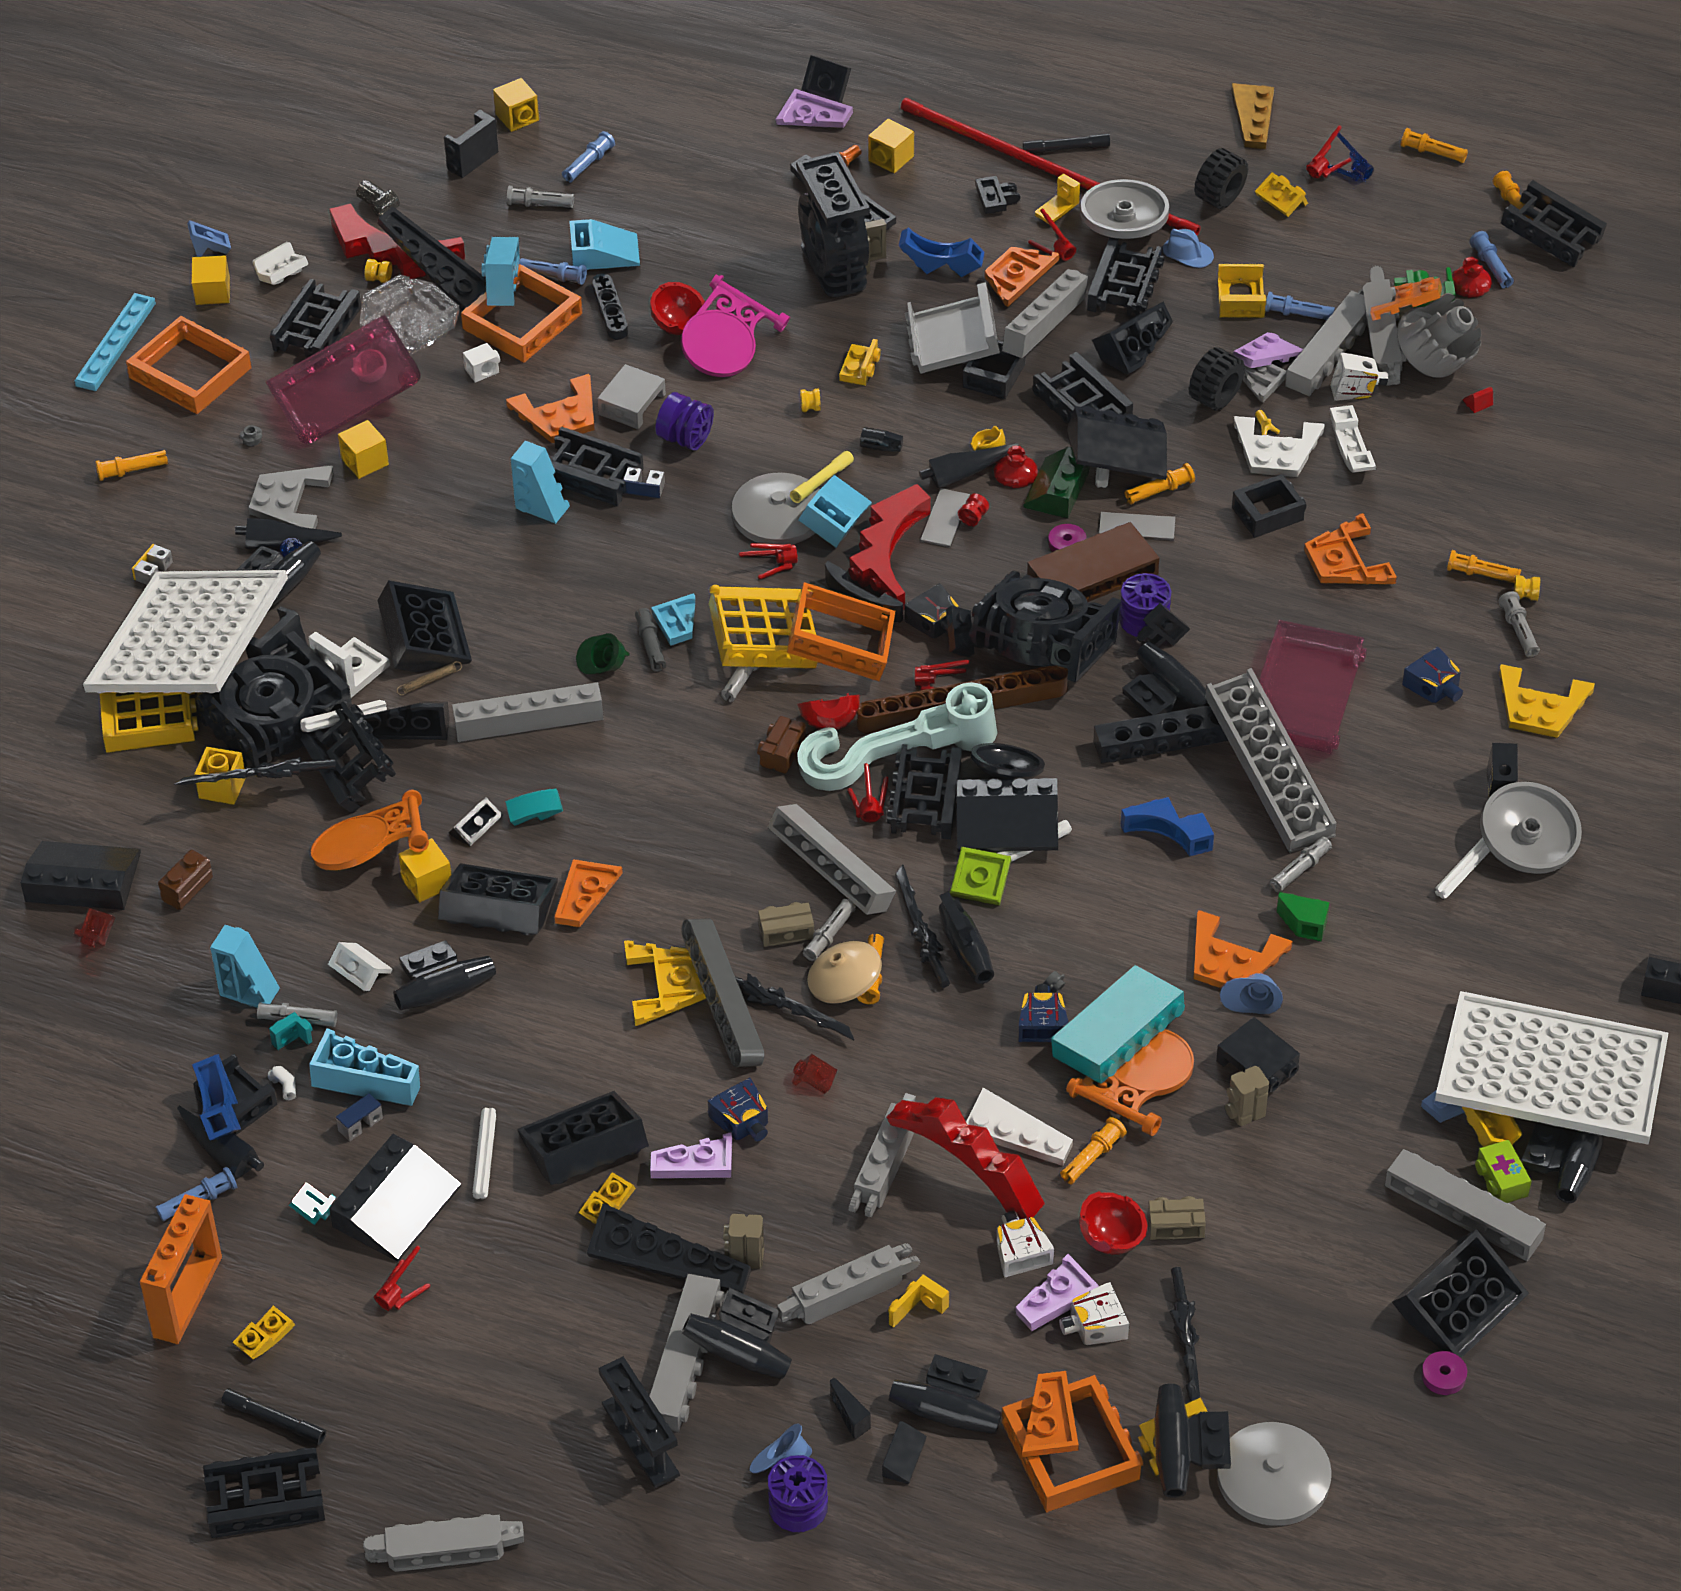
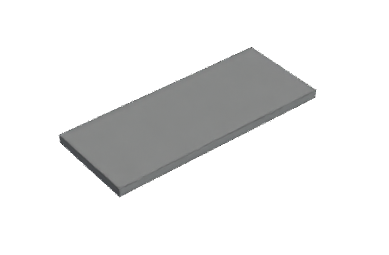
[920,488,970,547]
[1099,512,1175,541]

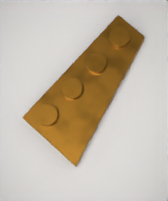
[1231,83,1274,149]

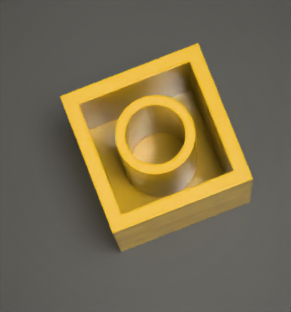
[493,78,539,132]
[868,119,914,173]
[192,256,230,305]
[338,420,389,479]
[194,747,246,804]
[398,838,451,903]

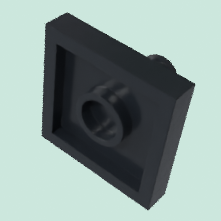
[801,55,851,103]

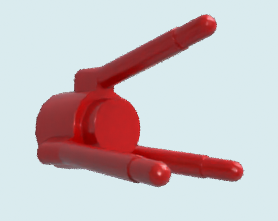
[1306,125,1351,178]
[1028,208,1076,261]
[739,543,798,579]
[915,660,969,690]
[848,763,889,822]
[374,1246,430,1311]

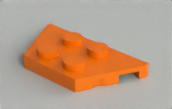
[985,247,1059,307]

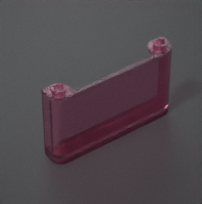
[266,315,421,444]
[1259,620,1367,754]

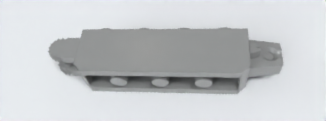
[1363,265,1406,386]
[849,1093,916,1217]
[777,1243,921,1324]
[363,1514,524,1572]

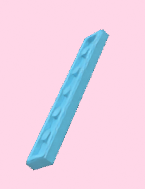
[74,293,156,391]

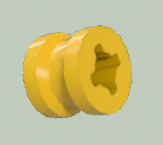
[800,388,821,412]

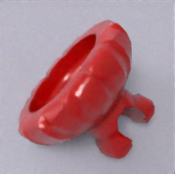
[1452,256,1492,298]
[994,445,1038,488]

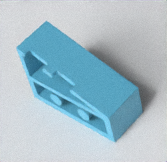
[511,441,570,524]

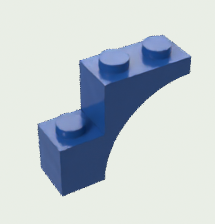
[899,227,984,277]
[1120,797,1214,857]
[192,1054,241,1140]

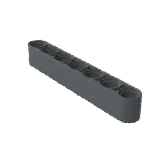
[681,918,764,1067]

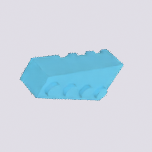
[309,1028,420,1106]

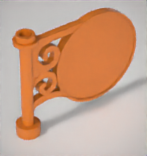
[311,790,429,870]
[1066,1029,1194,1136]

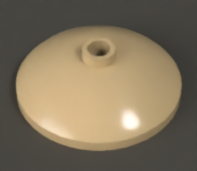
[807,941,882,1003]

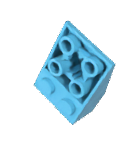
[570,219,640,270]
[799,475,872,548]

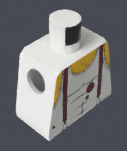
[1330,353,1388,401]
[996,1211,1054,1278]
[1059,1282,1129,1345]

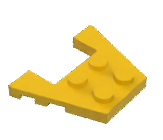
[1499,664,1595,738]
[624,940,706,1026]

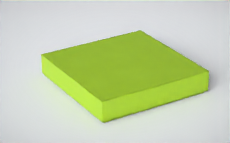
[950,847,1011,905]

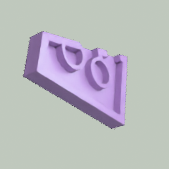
[776,89,853,128]
[1233,332,1303,368]
[650,1132,732,1178]
[1016,1254,1099,1331]

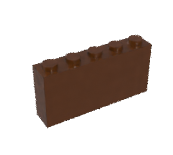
[1027,522,1160,602]

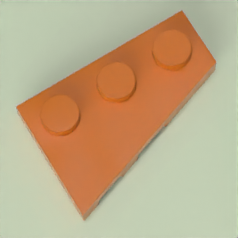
[554,859,623,927]
[1022,1371,1079,1458]

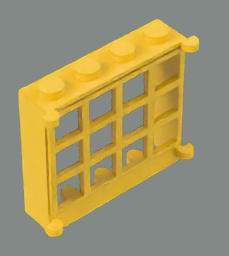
[709,585,818,668]
[100,692,198,753]

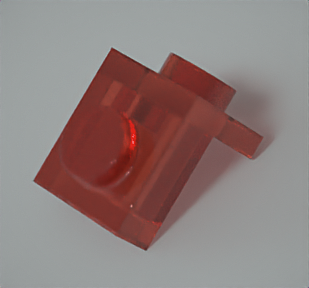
[74,908,115,947]
[792,1054,837,1094]

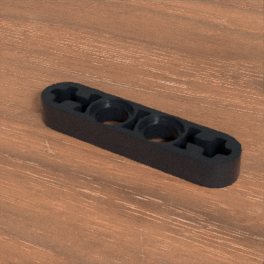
[592,274,628,340]

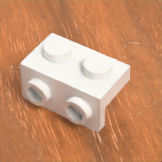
[252,242,308,285]

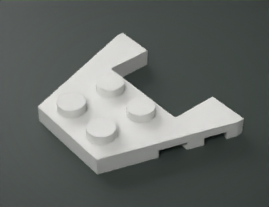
[1234,416,1324,477]

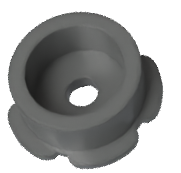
[240,425,262,446]
[1043,971,1065,993]

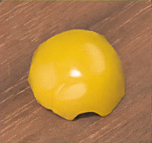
[970,426,1006,451]

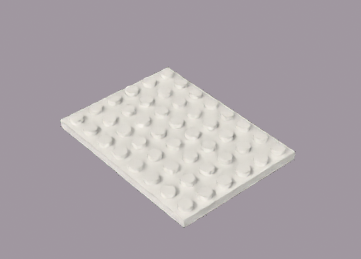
[83,570,288,693]
[1435,991,1668,1144]

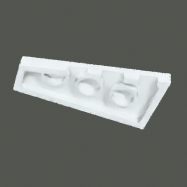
[966,1088,1073,1166]

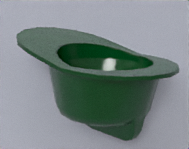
[576,633,630,674]

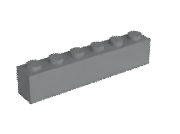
[1002,269,1088,358]
[1285,290,1367,396]
[452,682,603,742]
[768,804,896,915]
[1385,1149,1546,1262]
[650,1274,724,1432]

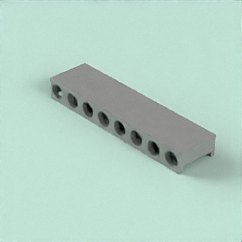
[1205,668,1337,853]

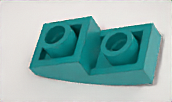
[505,789,563,826]

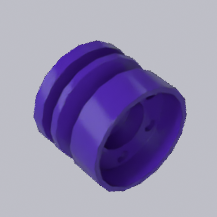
[655,392,714,450]
[1119,573,1172,637]
[768,1455,828,1532]

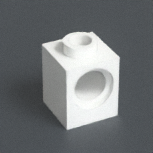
[463,343,500,382]

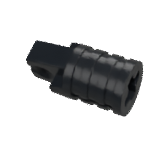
[860,427,903,452]

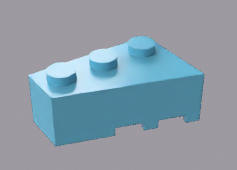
[481,237,520,306]
[210,925,280,1008]

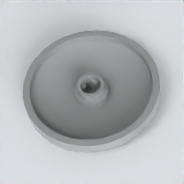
[1081,179,1169,239]
[732,473,820,545]
[1480,782,1582,874]
[1217,1422,1331,1526]

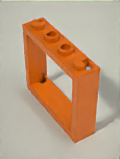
[461,264,582,363]
[126,316,251,414]
[787,582,895,681]
[140,1194,222,1344]
[1002,1375,1143,1513]

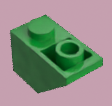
[1277,892,1330,941]

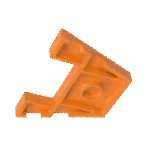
[1370,277,1442,321]
[506,374,595,443]
[1304,513,1397,584]
[1194,910,1292,988]

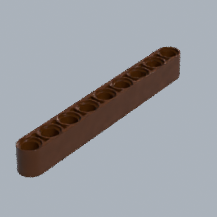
[857,665,1068,734]

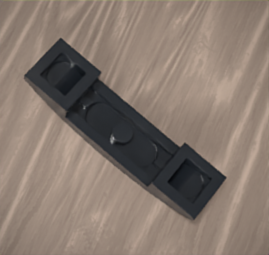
[825,561,903,623]

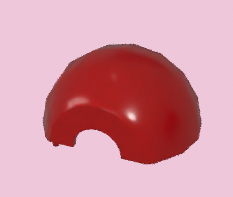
[650,282,705,335]
[797,693,860,730]
[1079,1191,1148,1255]

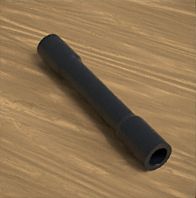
[1023,133,1110,154]
[221,1388,327,1445]

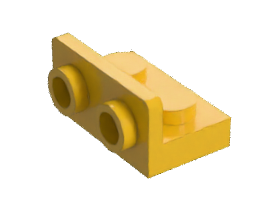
[1255,172,1308,217]
[839,339,881,386]

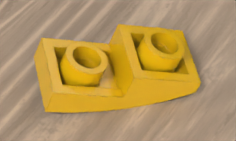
[579,1172,636,1224]
[233,1305,295,1359]

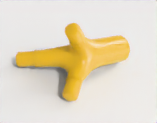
[1255,410,1280,435]

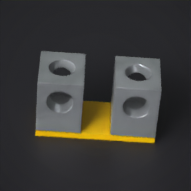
[132,544,173,585]

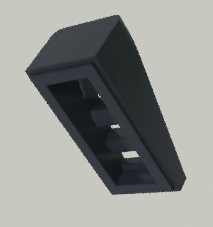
[830,1378,871,1439]

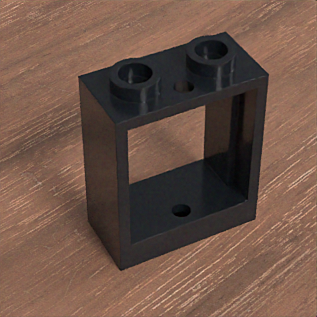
[963,340,1026,399]
[1232,474,1307,538]

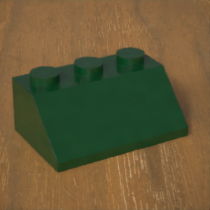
[1023,446,1090,519]

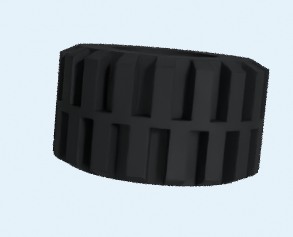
[1194,148,1249,209]
[1188,347,1245,411]

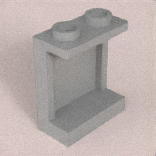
[598,364,666,429]

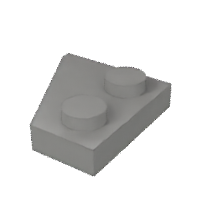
[1243,364,1287,403]

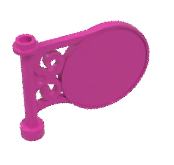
[681,274,790,377]

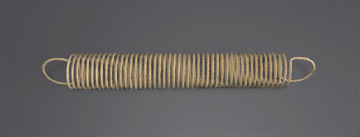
[397,662,462,695]

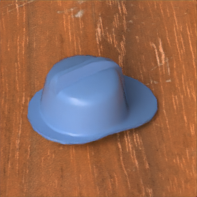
[1163,229,1214,268]
[1220,973,1283,1014]
[750,1423,812,1473]

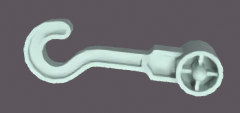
[797,682,997,791]

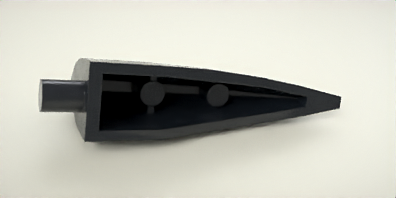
[919,443,1019,488]
[235,518,342,549]
[177,1105,264,1178]

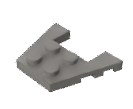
[249,466,334,529]

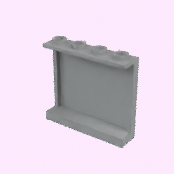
[905,282,1000,374]

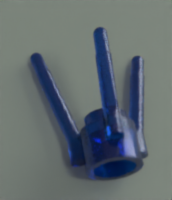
[1328,132,1374,181]

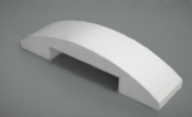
[1330,405,1376,472]

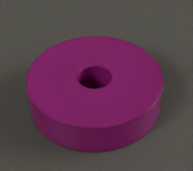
[1048,524,1086,552]
[1422,1351,1467,1395]

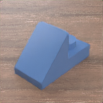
[187,220,231,257]

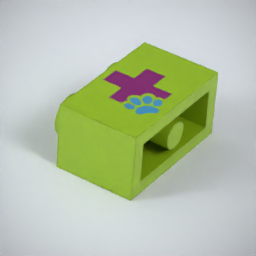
[1475,1140,1531,1203]

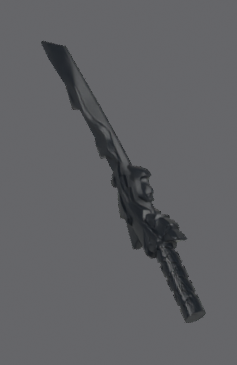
[174,758,336,785]
[896,865,950,988]
[735,973,854,1041]
[1170,1267,1200,1402]

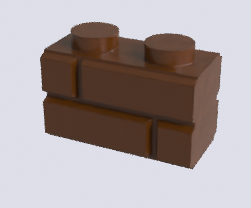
[757,716,806,774]
[158,850,213,910]

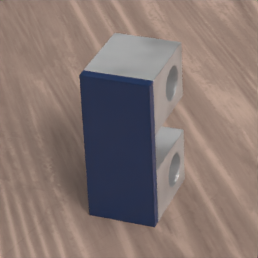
[623,467,665,498]
[336,1093,383,1141]

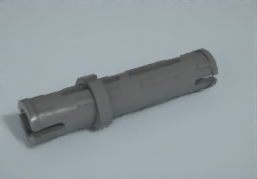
[635,608,666,672]

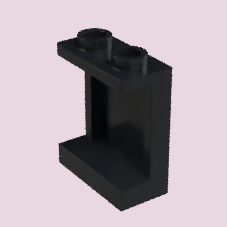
[444,110,499,178]
[245,606,307,659]
[1216,1017,1300,1093]
[193,1054,277,1135]

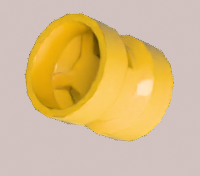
[365,259,392,283]
[1514,575,1540,601]

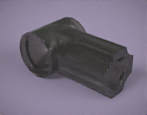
[356,180,400,217]

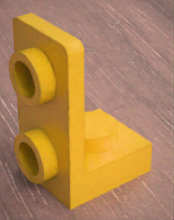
[1035,174,1080,224]
[888,1274,949,1328]

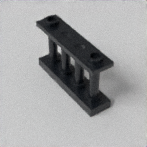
[598,1356,680,1488]

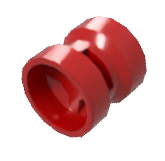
[958,493,989,526]

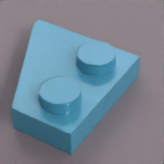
[651,593,695,646]

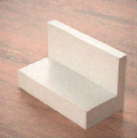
[328,942,393,991]

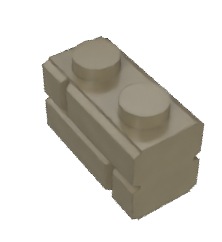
[758,902,814,947]
[1225,1066,1269,1126]
[1148,1196,1206,1240]
[723,1214,764,1269]

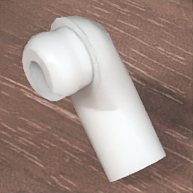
[268,1066,296,1100]

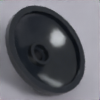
[971,743,1045,779]

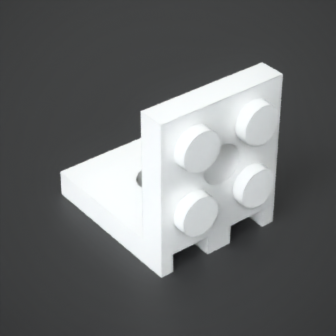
[309,632,390,698]

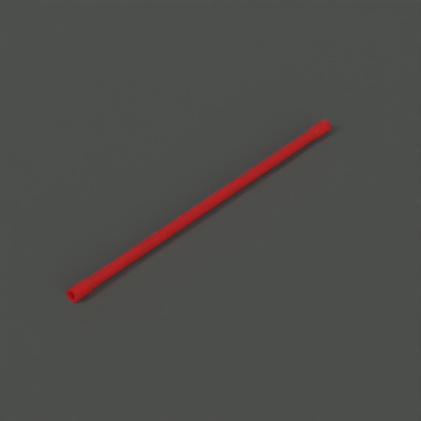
[901,98,1201,236]

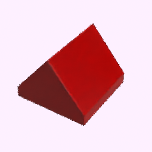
[1463,387,1493,413]

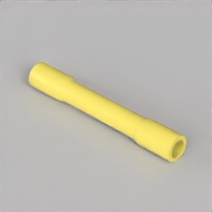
[790,451,854,503]

